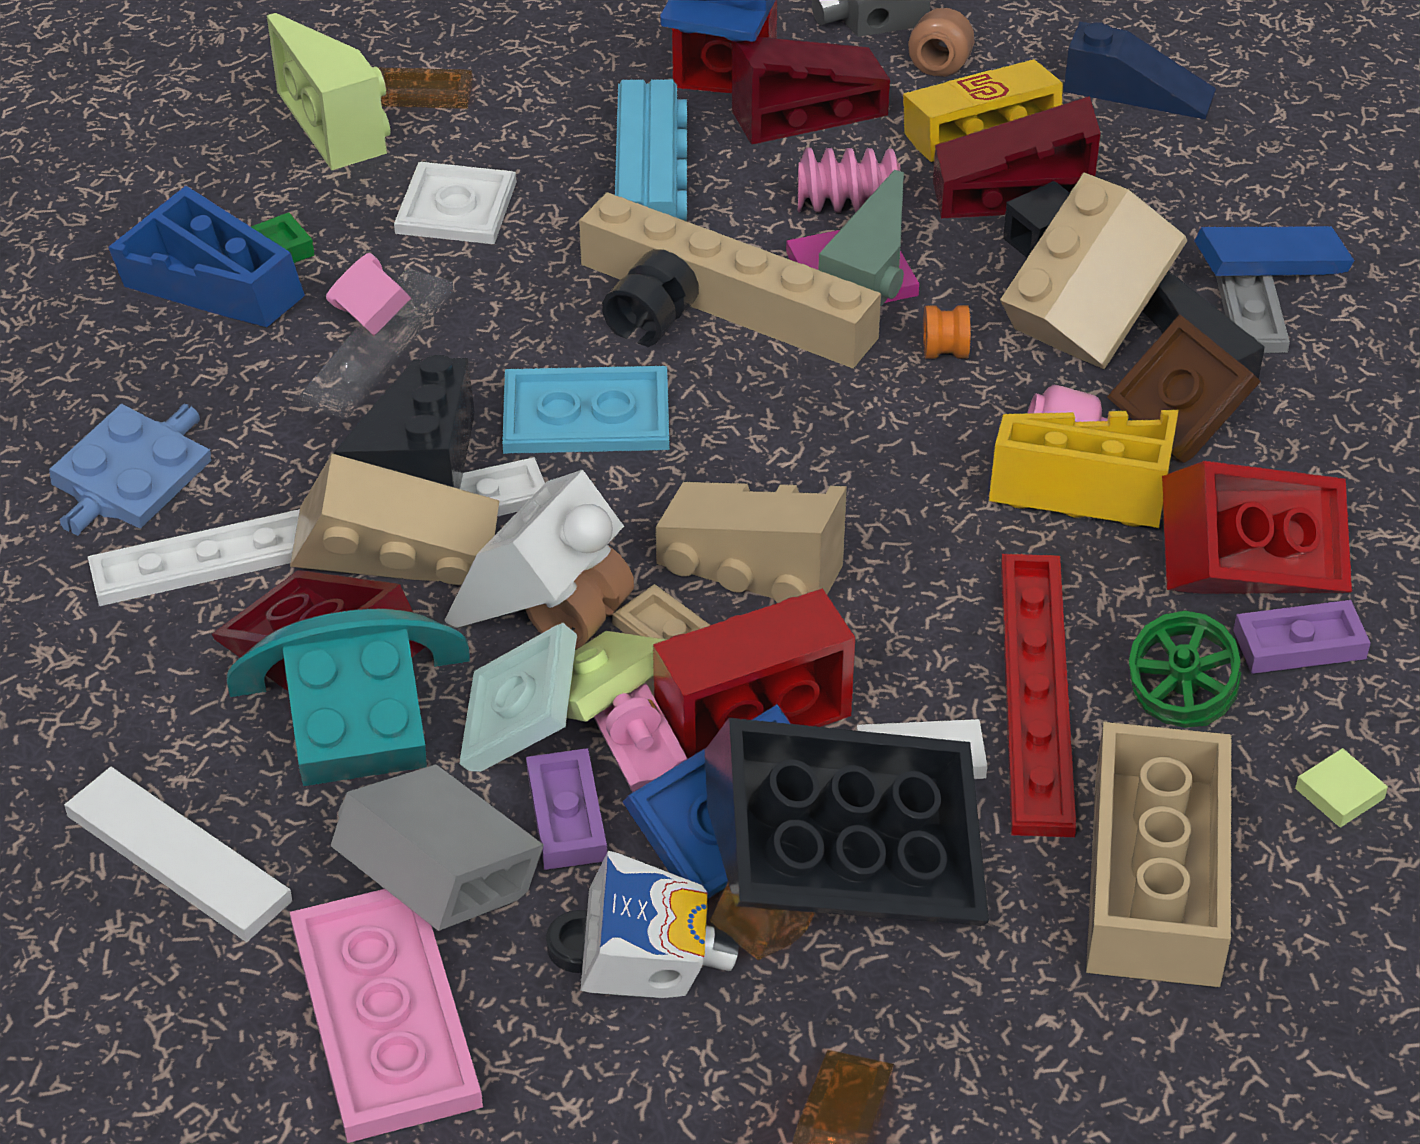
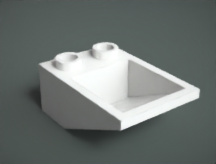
[445,470,624,628]

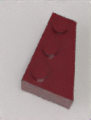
[732,37,890,145]

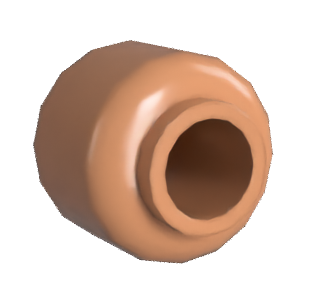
[908,8,975,77]

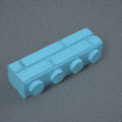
[615,79,687,221]

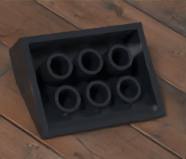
[705,718,989,926]

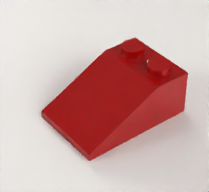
[1162,461,1352,594]

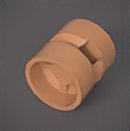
[525,545,634,649]

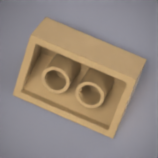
[1000,173,1187,369]

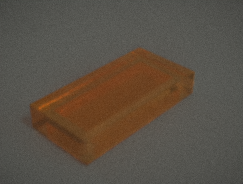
[379,67,473,109]

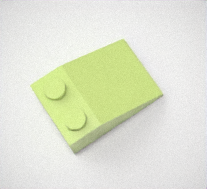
[267,13,390,170]

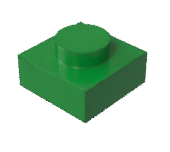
[251,212,314,263]

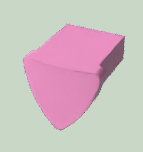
[326,253,411,336]

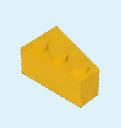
[989,410,1179,528]

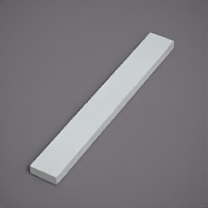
[88,457,545,606]

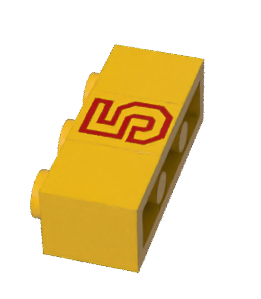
[903,59,1063,162]

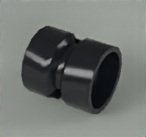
[602,249,699,347]

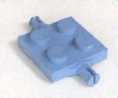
[49,404,211,536]

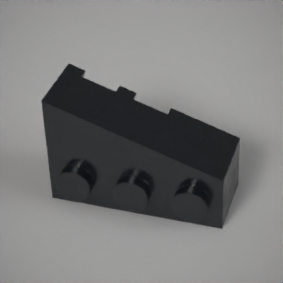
[334,355,475,489]

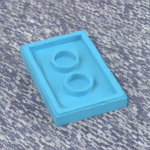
[503,366,669,454]

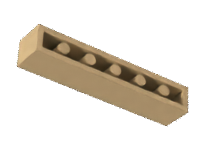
[579,192,881,369]

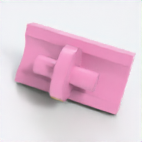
[593,683,687,793]

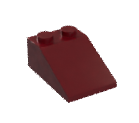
[212,570,426,692]

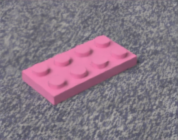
[290,889,483,1143]

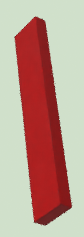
[1001,554,1076,837]

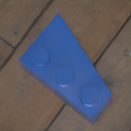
[108,186,305,327]

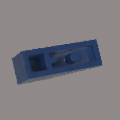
[1064,22,1216,120]

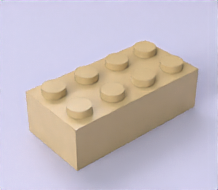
[1086,722,1231,987]

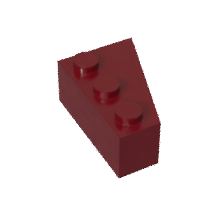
[933,96,1101,219]

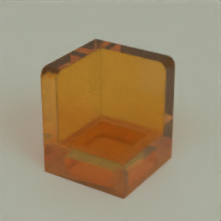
[710,882,815,961]

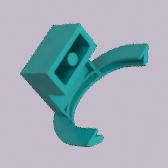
[227,609,470,786]

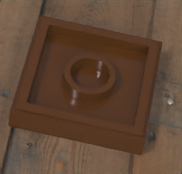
[1107,314,1261,463]

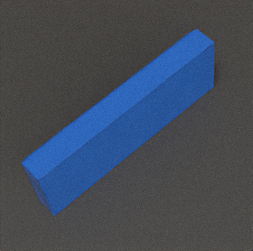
[1194,226,1354,276]

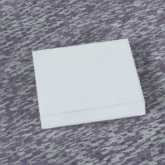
[394,162,516,244]

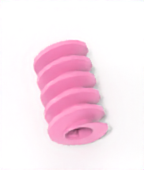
[798,148,900,213]

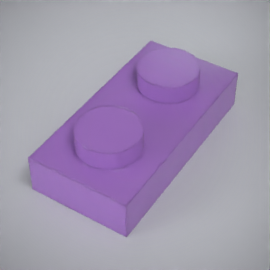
[1233,600,1370,674]
[526,748,607,870]

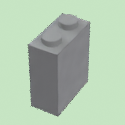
[331,764,544,931]

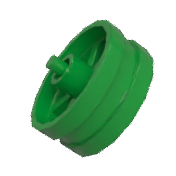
[1129,611,1241,728]

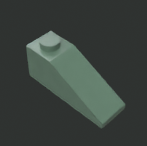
[818,169,904,307]

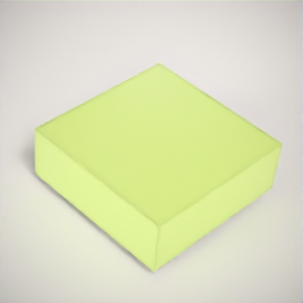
[1295,748,1388,828]

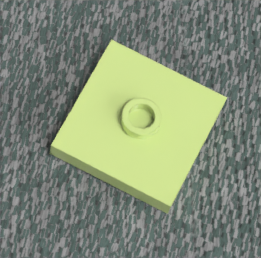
[567,631,667,722]

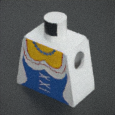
[580,851,740,998]

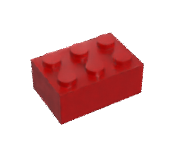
[653,588,855,759]

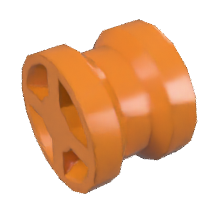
[923,305,971,359]

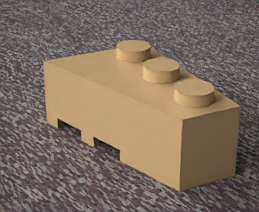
[290,454,499,585]
[656,482,847,603]

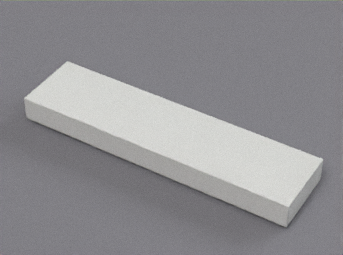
[64,767,292,942]

